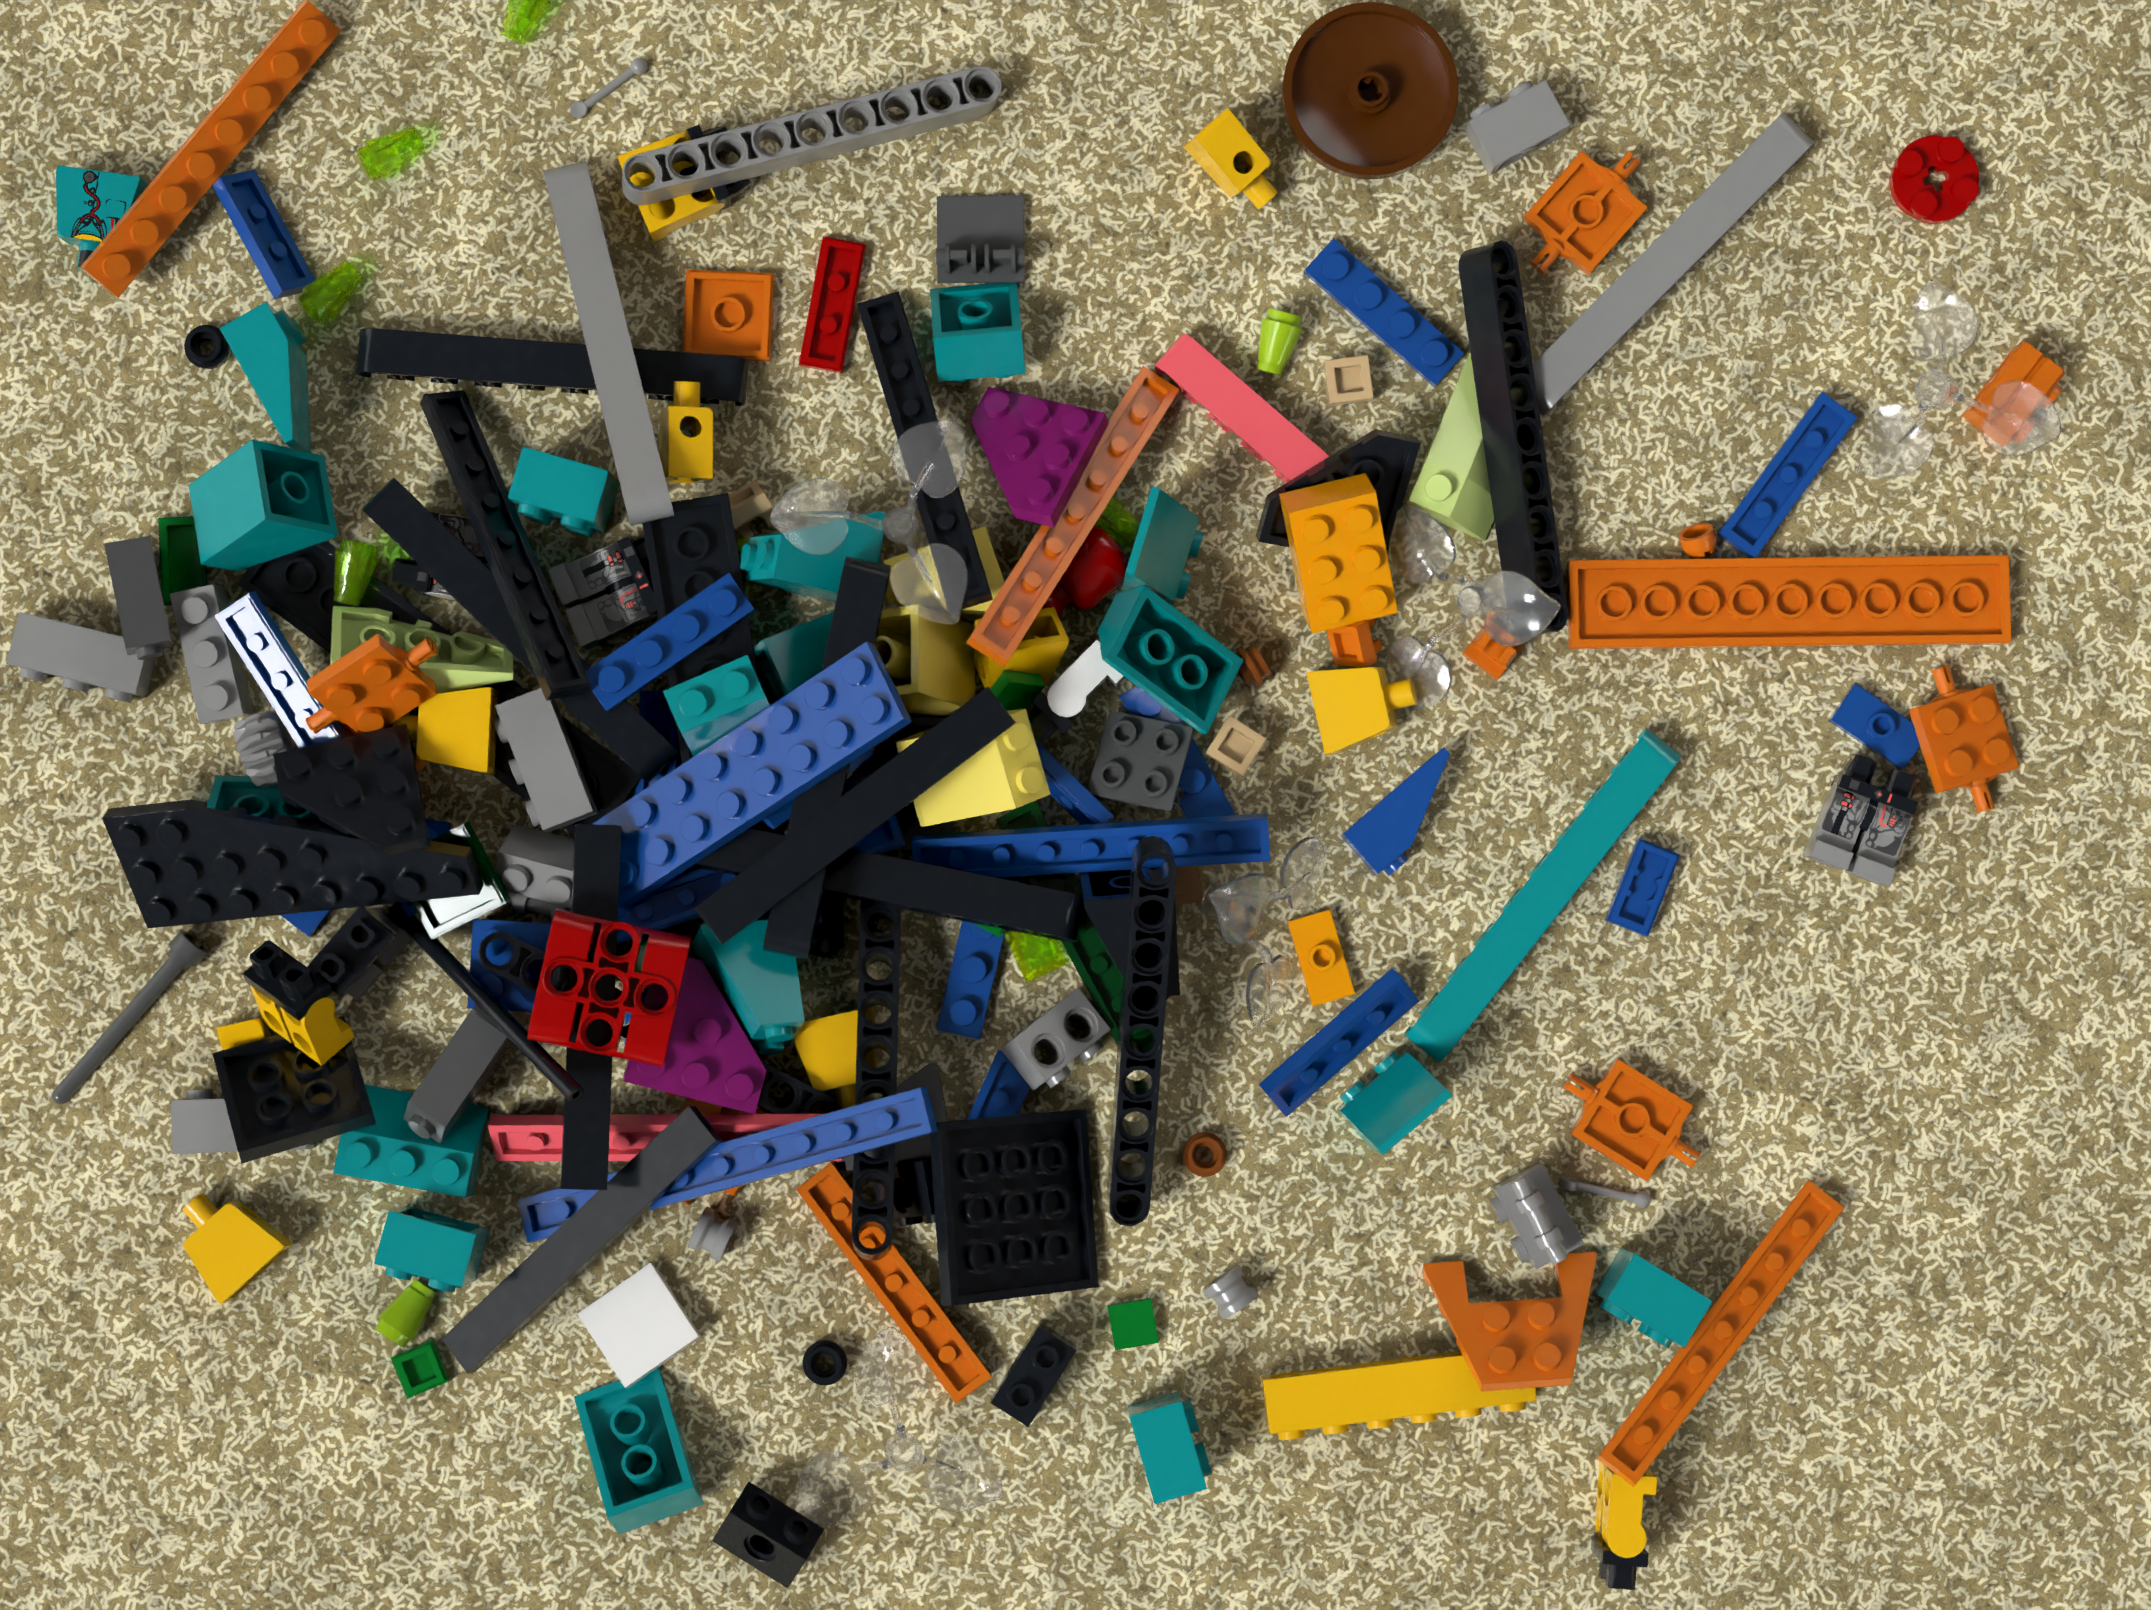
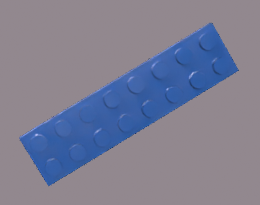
[593,641,912,908]

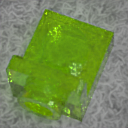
[1004,931,1067,983]

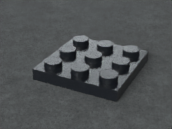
[212,1016,376,1163]

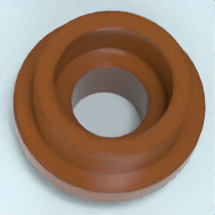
[1236,644,1271,687]
[1182,1132,1227,1177]

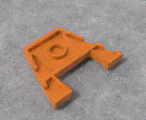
[1423,1252,1597,1391]

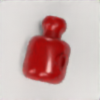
[1042,525,1129,619]

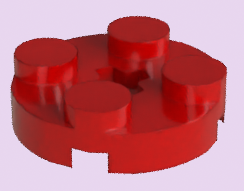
[1889,135,1979,224]

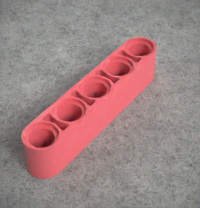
[1154,333,1330,483]

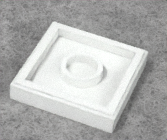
[578,1263,701,1388]

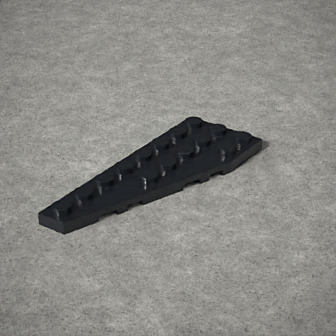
[102,800,484,929]

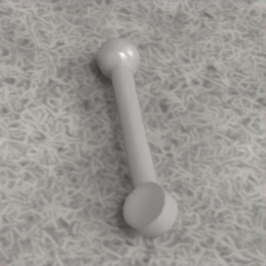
[570,58,647,119]
[1559,1177,1651,1208]

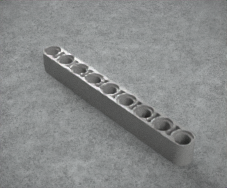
[622,66,1002,205]
[1533,112,1815,416]
[543,161,675,526]

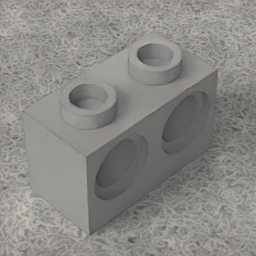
[1000,988,1111,1091]

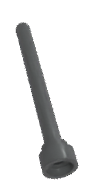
[52,930,209,1104]

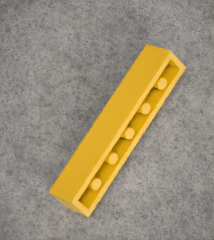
[1261,1351,1537,1440]

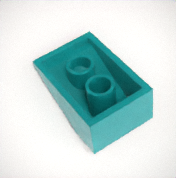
[219,302,312,453]
[1122,487,1204,606]
[1337,1051,1453,1155]
[574,1367,704,1535]

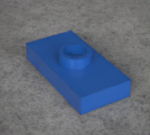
[1828,683,1920,770]
[1604,838,1680,937]

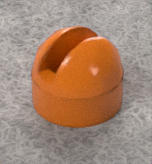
[1679,523,1717,559]

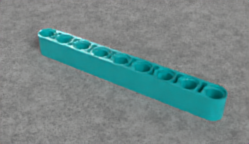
[1404,728,1682,1063]

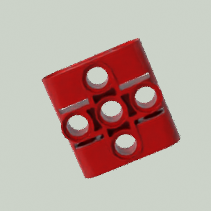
[527,909,691,1067]

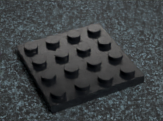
[930,1109,1099,1306]

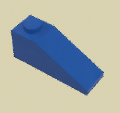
[1340,748,1450,876]

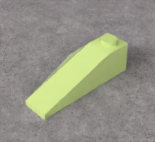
[1404,353,1494,541]
[330,606,513,694]

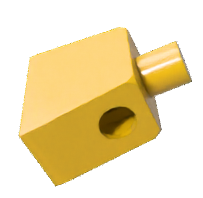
[1184,108,1278,210]
[658,381,713,483]
[974,607,1069,688]
[1306,667,1417,755]
[393,687,499,775]
[793,1007,877,1109]
[182,1192,293,1305]

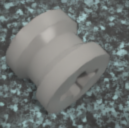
[687,1207,739,1262]
[1202,1265,1259,1320]

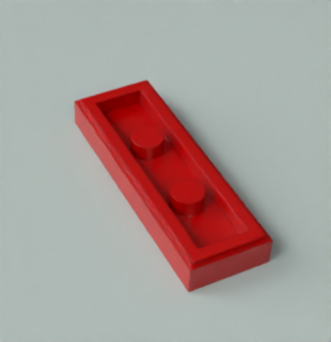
[799,236,866,374]

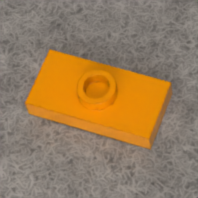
[1287,909,1355,1007]

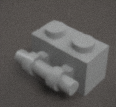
[496,824,574,921]
[1489,1163,1585,1269]

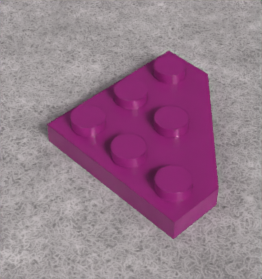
[970,387,1109,528]
[622,957,767,1114]

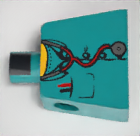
[56,165,149,271]

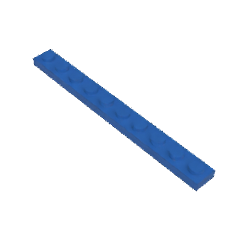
[518,1087,938,1243]

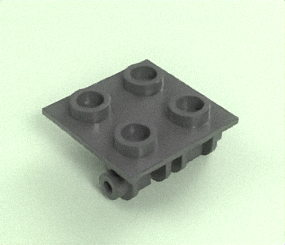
[936,195,1025,283]
[1088,710,1194,813]

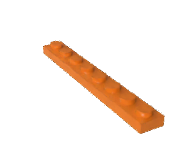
[80,0,341,298]
[966,366,1180,667]
[1596,1180,1845,1487]

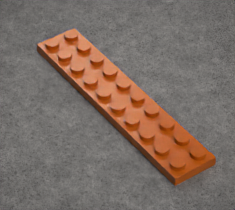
[1567,555,2012,650]

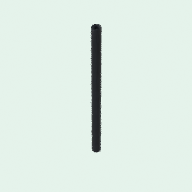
[389,903,584,1103]

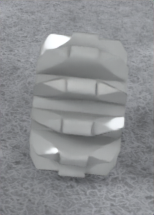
[234,711,294,788]

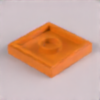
[682,270,775,362]

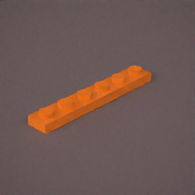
[796,1161,992,1404]

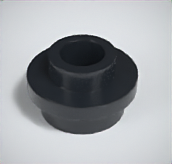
[184,325,230,369]
[803,1340,847,1385]

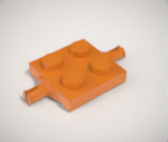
[1522,151,1648,276]
[305,634,439,734]
[1909,665,2020,813]
[1562,1059,1701,1182]

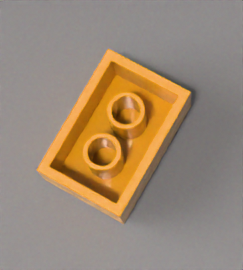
[1279,473,1398,634]

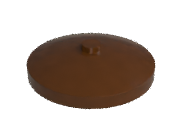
[1282,2,1459,180]

